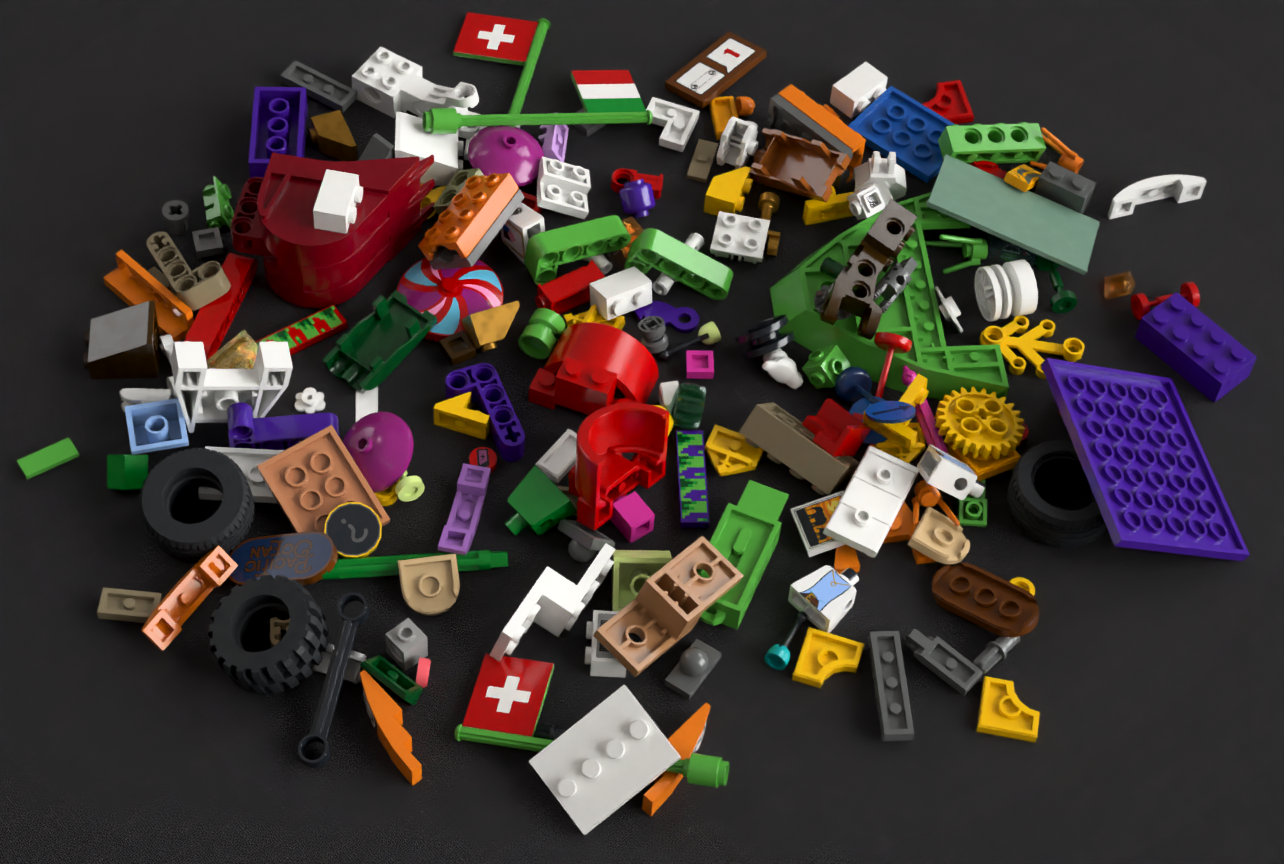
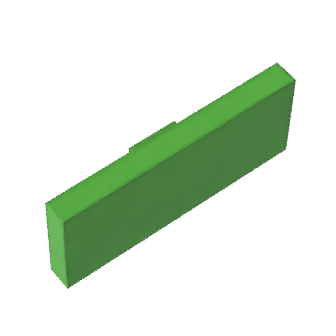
[17,437,79,480]

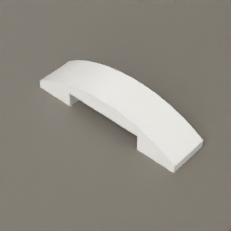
[1107,174,1207,219]

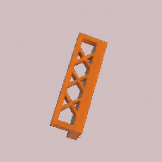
[103,249,194,342]

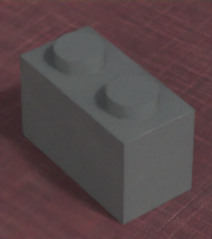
[1035,161,1096,214]

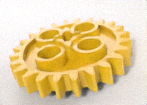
[934,387,1025,460]

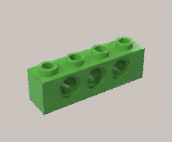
[938,122,1046,164]

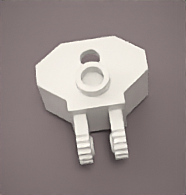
[717,116,759,170]
[853,151,907,201]

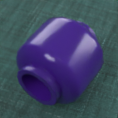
[619,179,655,218]

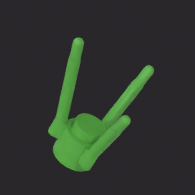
[925,234,988,274]

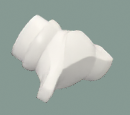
[762,348,803,389]

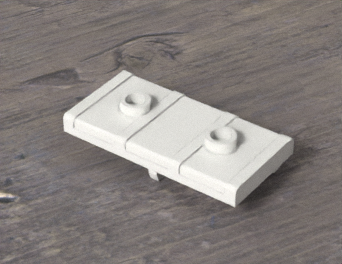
[823,446,919,558]

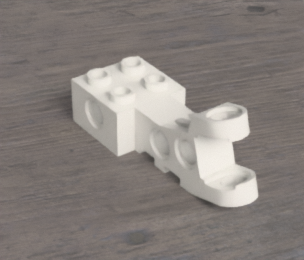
[352,46,487,139]

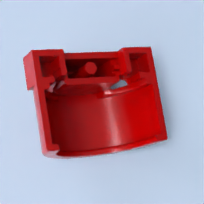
[529,322,659,415]
[568,403,670,531]

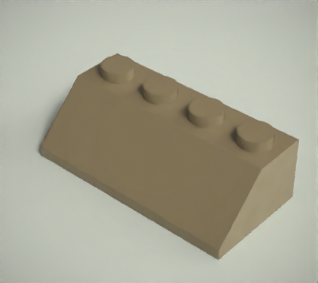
[739,402,860,496]

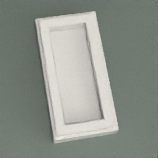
[535,429,577,484]

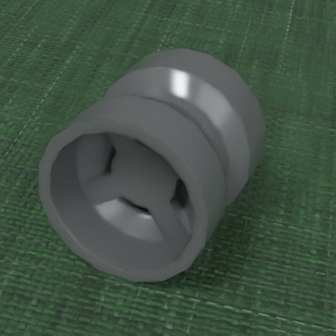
[638,316,669,354]

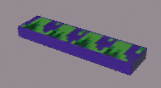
[675,430,709,528]

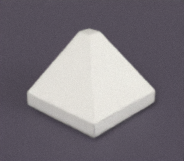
[659,381,679,414]

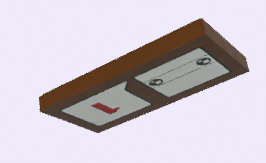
[665,31,767,108]

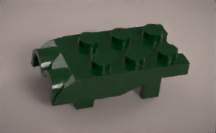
[322,290,438,394]

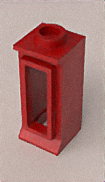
[535,260,605,315]

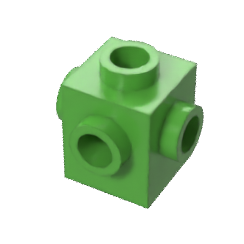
[802,344,851,389]

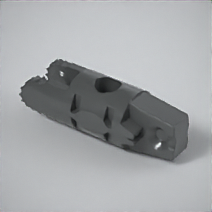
[873,257,918,314]

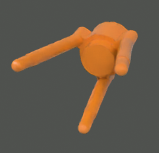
[1029,127,1084,174]
[911,479,960,526]

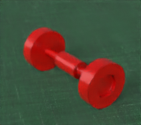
[1131,281,1200,320]

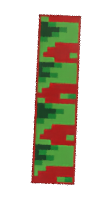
[239,304,348,369]

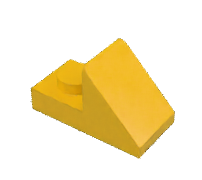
[434,392,490,440]

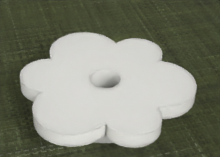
[295,387,325,414]

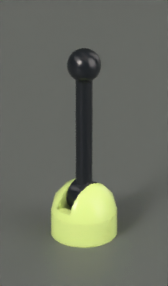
[659,321,721,361]

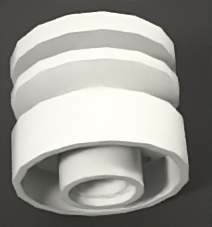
[975,259,1038,321]

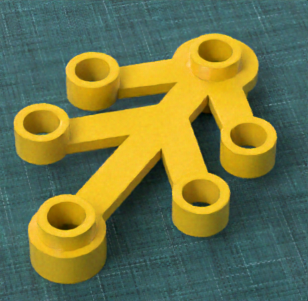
[979,315,1085,379]

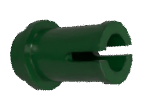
[820,256,850,279]

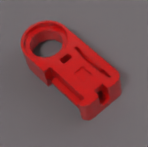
[611,168,664,199]

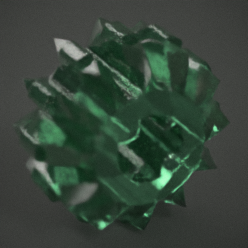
[672,383,706,429]

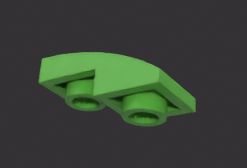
[956,480,987,527]

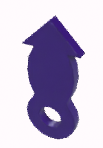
[632,301,699,333]

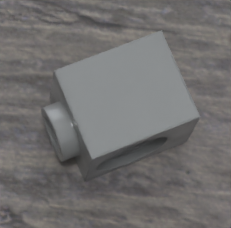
[385,618,428,672]

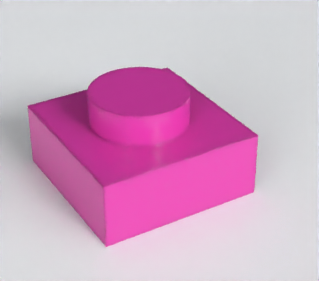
[685,350,714,379]

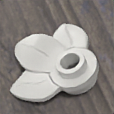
[935,286,963,333]

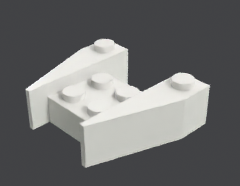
[170,341,293,433]

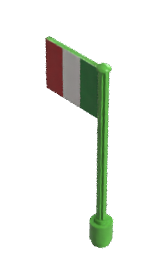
[422,70,653,134]

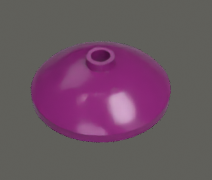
[468,125,544,187]
[342,412,414,493]

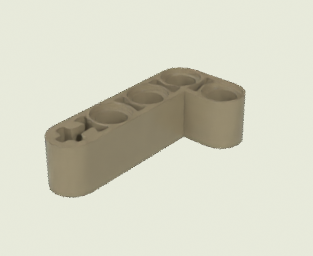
[146,231,231,311]

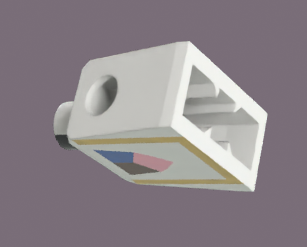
[500,202,545,263]

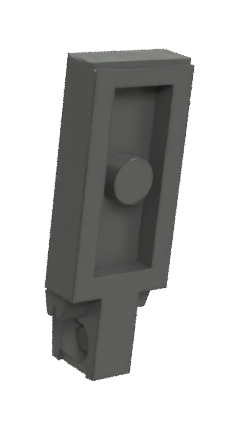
[905,629,983,696]

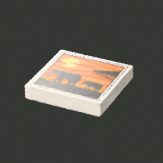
[790,491,846,557]

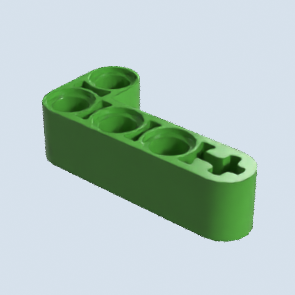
[524,215,631,286]
[624,228,733,300]

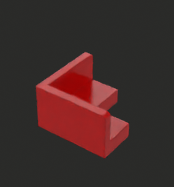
[802,399,871,457]

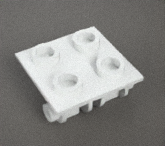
[710,211,770,264]

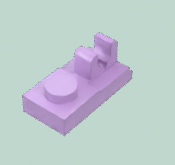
[538,112,569,162]

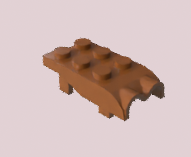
[741,128,851,202]

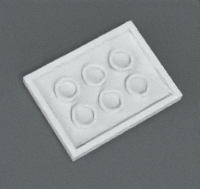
[529,685,682,835]

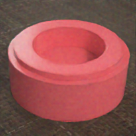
[416,657,431,688]

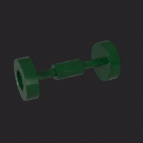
[1035,255,1078,313]

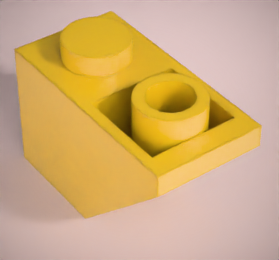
[703,166,753,216]

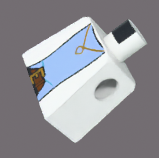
[916,444,985,500]
[788,565,859,633]

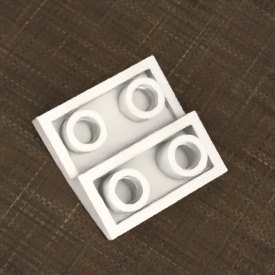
[537,156,591,219]

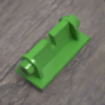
[203,176,234,230]

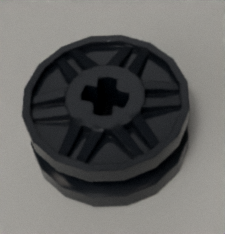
[734,314,796,360]

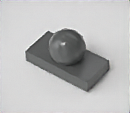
[558,519,615,563]
[664,639,721,700]

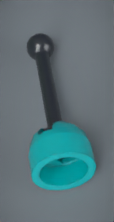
[764,611,808,670]

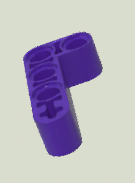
[445,363,525,462]
[227,403,340,450]

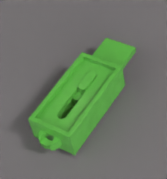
[696,480,789,630]

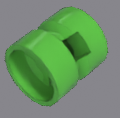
[518,308,565,359]

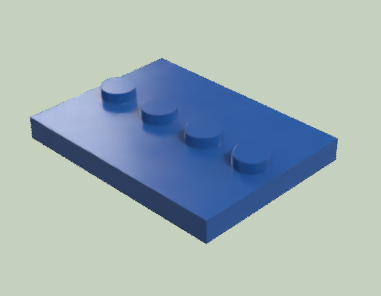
[848,86,954,183]

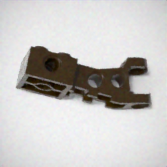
[820,199,917,340]

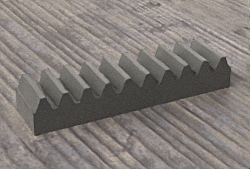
[868,631,914,741]

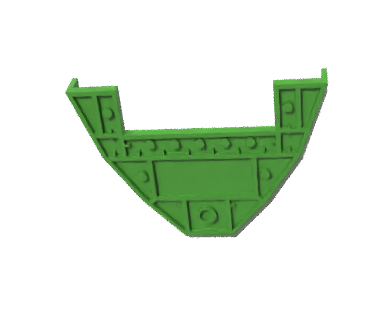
[770,192,1009,403]

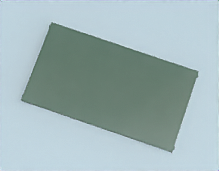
[926,154,1100,275]

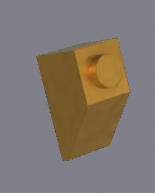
[308,110,357,161]
[461,301,520,352]

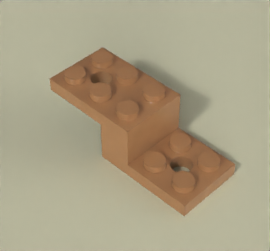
[593,536,744,677]

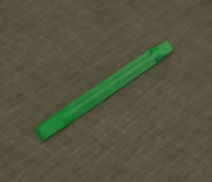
[322,550,508,580]

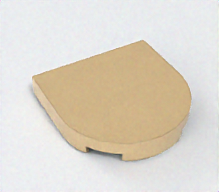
[907,506,970,564]
[398,554,460,616]

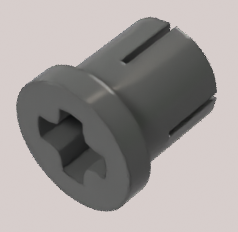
[162,200,189,235]

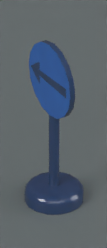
[835,366,916,424]

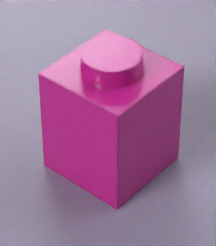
[611,491,655,543]

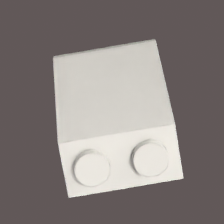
[395,112,463,186]

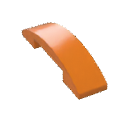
[141,545,238,651]

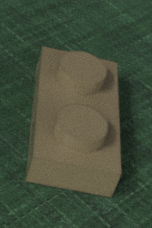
[97,587,163,623]

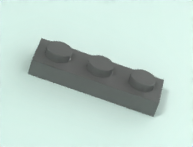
[280,60,357,113]

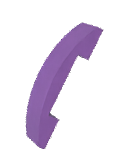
[438,463,491,555]

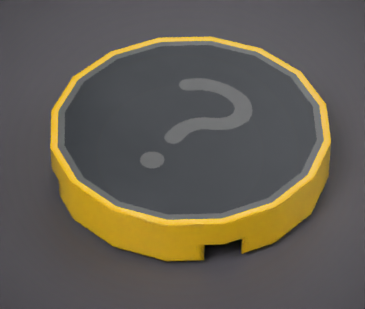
[324,502,382,558]

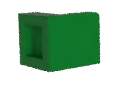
[107,454,148,490]

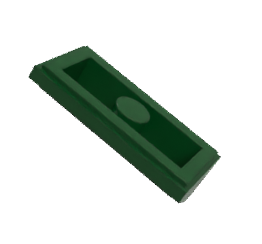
[360,655,423,705]

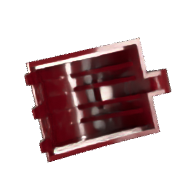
[230,153,435,308]

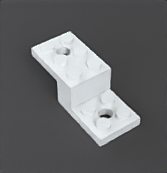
[490,543,615,661]

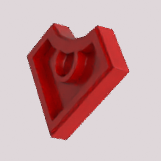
[922,80,974,124]

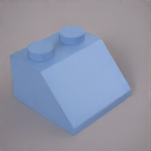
[124,398,189,455]

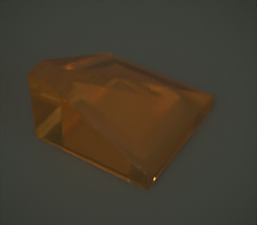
[1104,271,1135,299]

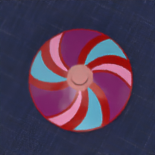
[397,258,504,342]

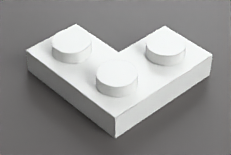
[646,97,700,152]

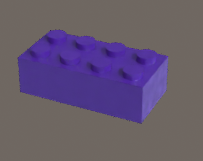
[249,87,308,178]
[1135,292,1257,403]

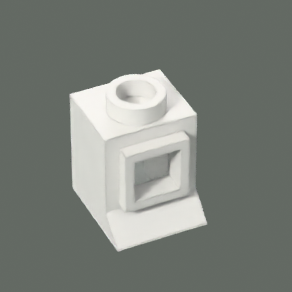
[847,180,893,220]

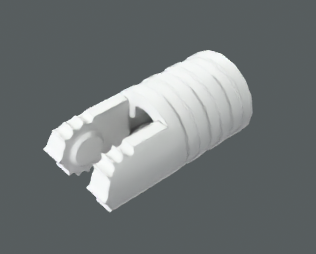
[119,388,173,412]

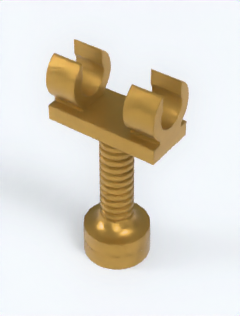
[758,192,780,256]

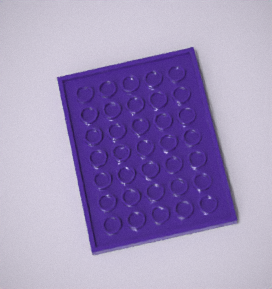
[1041,358,1250,561]

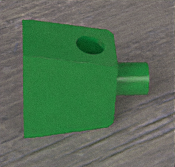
[504,465,576,536]

